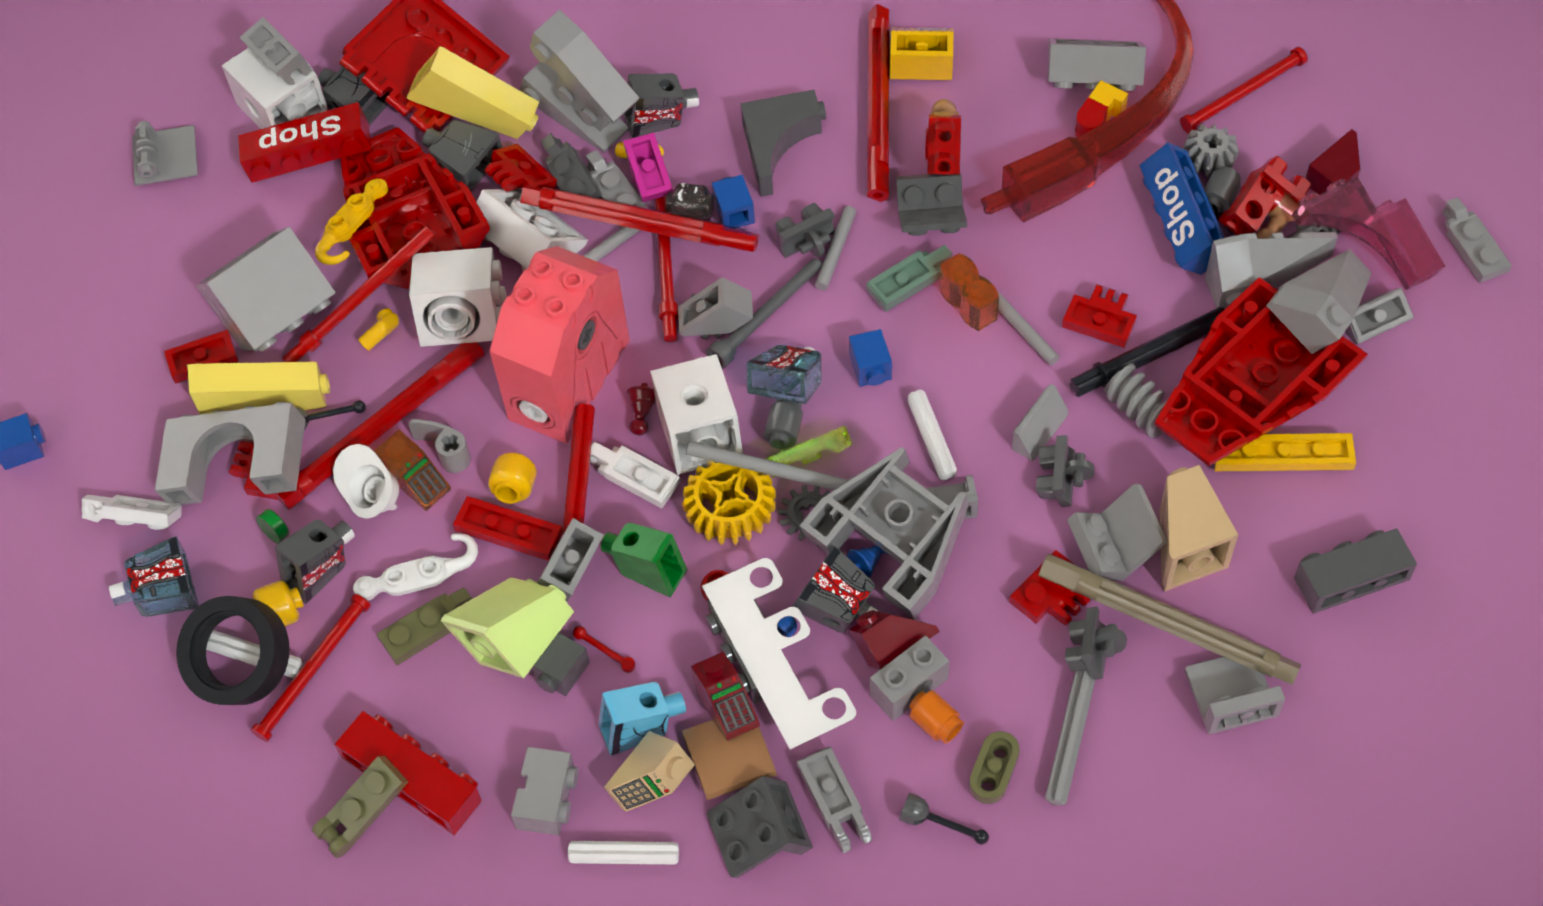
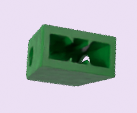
[601,522,688,598]

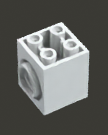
[222,48,328,129]
[409,247,506,347]
[650,354,743,475]

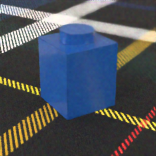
[712,174,755,229]
[849,329,892,387]
[0,413,46,470]

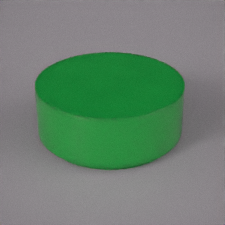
[256,509,289,544]

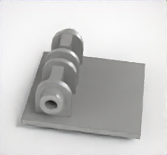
[132,121,198,186]

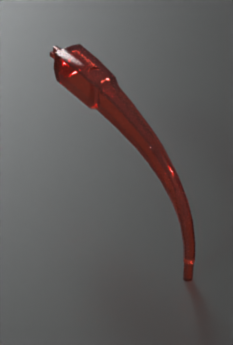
[980,0,1194,223]

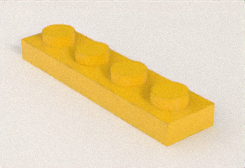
[1214,433,1356,472]

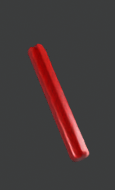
[563,403,595,532]

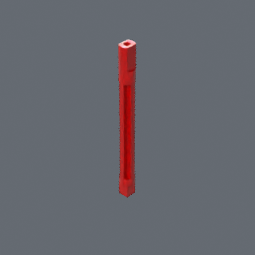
[867,4,889,202]
[520,185,759,252]
[275,342,485,510]

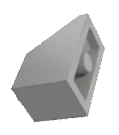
[678,277,753,336]

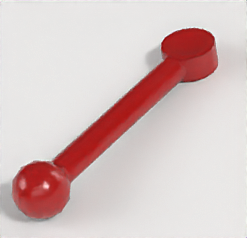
[573,626,635,673]

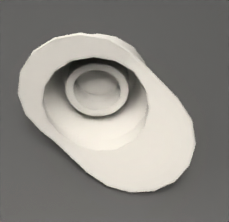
[333,444,399,519]

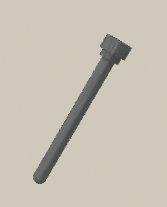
[706,258,822,369]

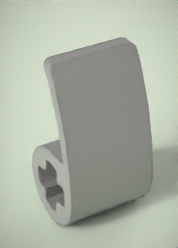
[408,419,471,473]

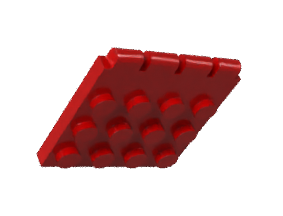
[339,0,510,133]

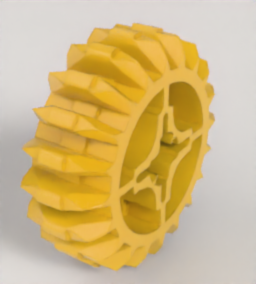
[682,460,776,545]

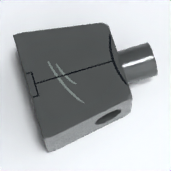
[422,120,502,192]

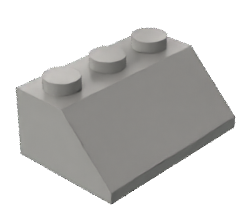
[1048,38,1146,91]

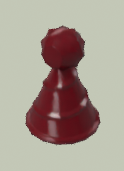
[627,383,656,436]

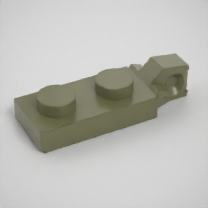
[377,587,472,665]

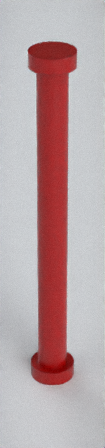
[1180,46,1308,134]
[250,594,371,742]

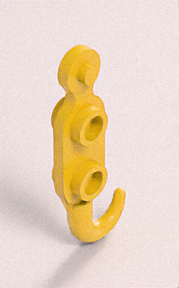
[315,179,388,265]

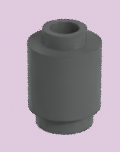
[1204,167,1241,215]
[763,396,803,449]

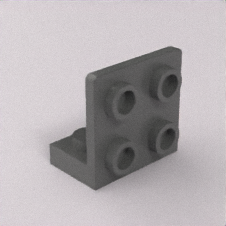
[896,172,967,236]
[707,776,813,878]

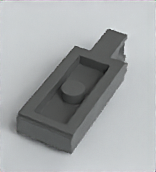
[541,133,602,198]

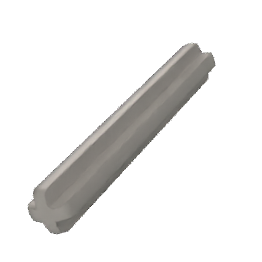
[1045,670,1095,806]

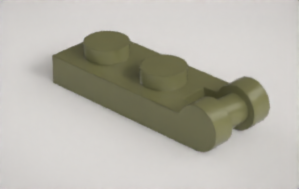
[312,756,408,858]

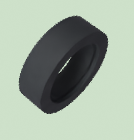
[176,596,290,705]

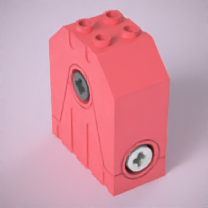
[489,246,630,444]

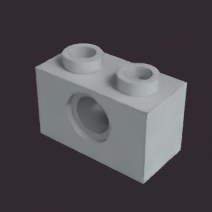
[537,518,604,602]
[870,635,950,721]

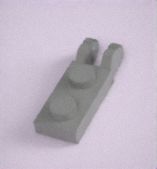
[797,747,872,853]

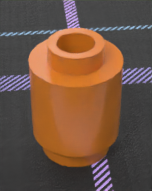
[909,690,964,744]

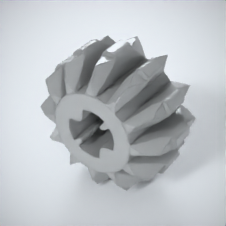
[1183,123,1239,178]

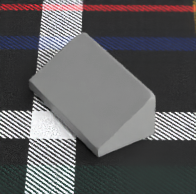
[1345,287,1414,344]
[1012,384,1068,460]

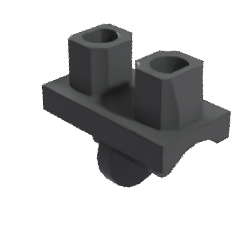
[775,203,835,258]
[1036,435,1095,507]
[1065,606,1127,680]

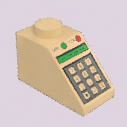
[603,731,695,812]

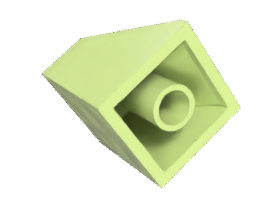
[440,577,574,678]

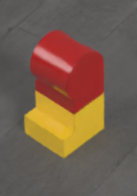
[1075,80,1128,143]

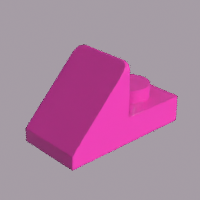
[623,132,673,203]

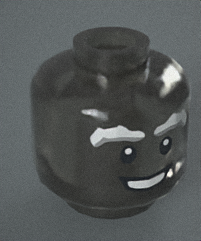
[666,182,714,221]

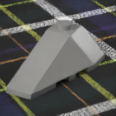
[1205,232,1338,309]
[1266,249,1372,354]

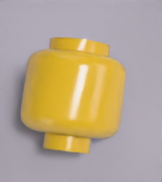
[488,453,537,504]
[252,580,304,627]

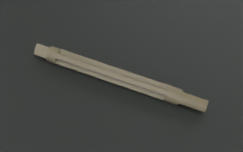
[1038,553,1301,685]

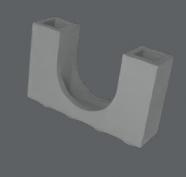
[155,402,306,505]

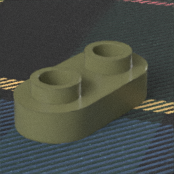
[969,731,1020,804]

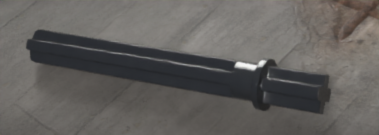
[1069,307,1225,397]

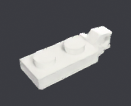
[590,442,680,509]
[82,495,182,530]

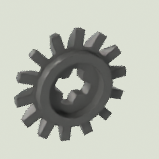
[778,485,831,541]

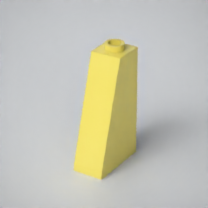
[407,46,539,139]
[188,362,330,415]

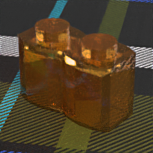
[940,253,999,331]

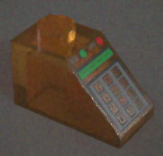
[374,429,451,511]

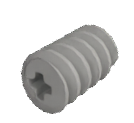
[1104,363,1167,438]

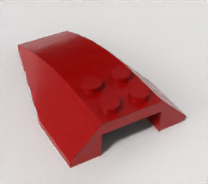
[341,127,490,289]
[1154,277,1368,466]

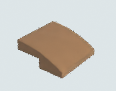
[682,720,777,800]

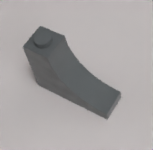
[741,90,826,196]

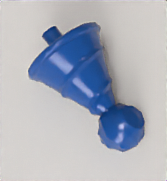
[847,546,888,578]

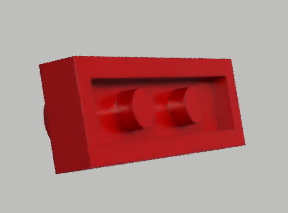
[453,496,563,561]

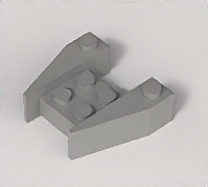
[520,9,639,153]
[799,447,968,620]

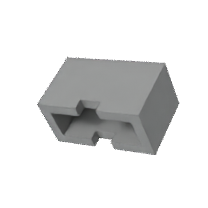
[511,747,579,836]

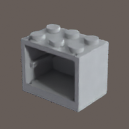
[195,226,336,352]

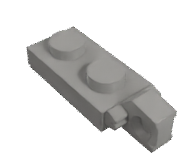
[586,150,649,228]
[1442,197,1512,283]

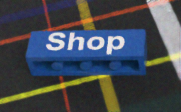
[1139,142,1224,275]

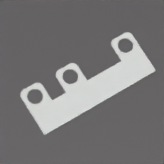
[702,558,856,749]

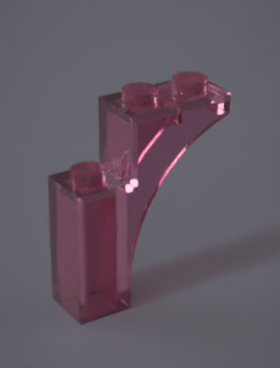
[1292,177,1446,290]

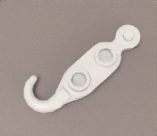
[353,533,478,601]

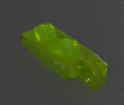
[764,426,852,478]

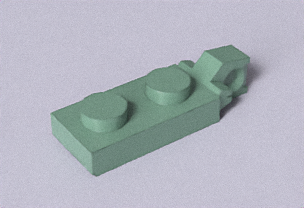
[866,245,953,312]

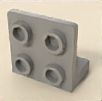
[1067,484,1167,581]
[1185,657,1285,734]

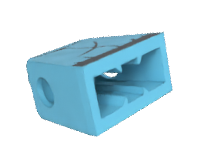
[598,682,686,756]

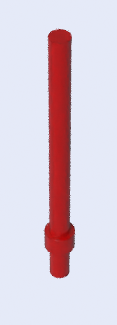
[655,196,678,342]
[282,225,436,362]

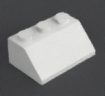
[477,189,588,271]

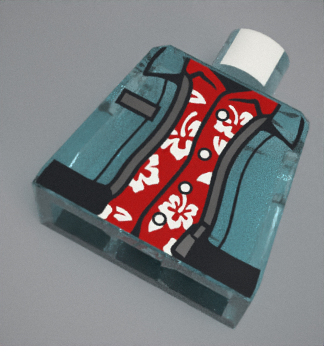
[747,345,822,404]
[109,536,199,617]

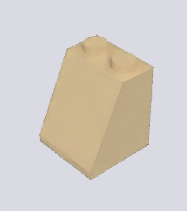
[1159,465,1238,592]

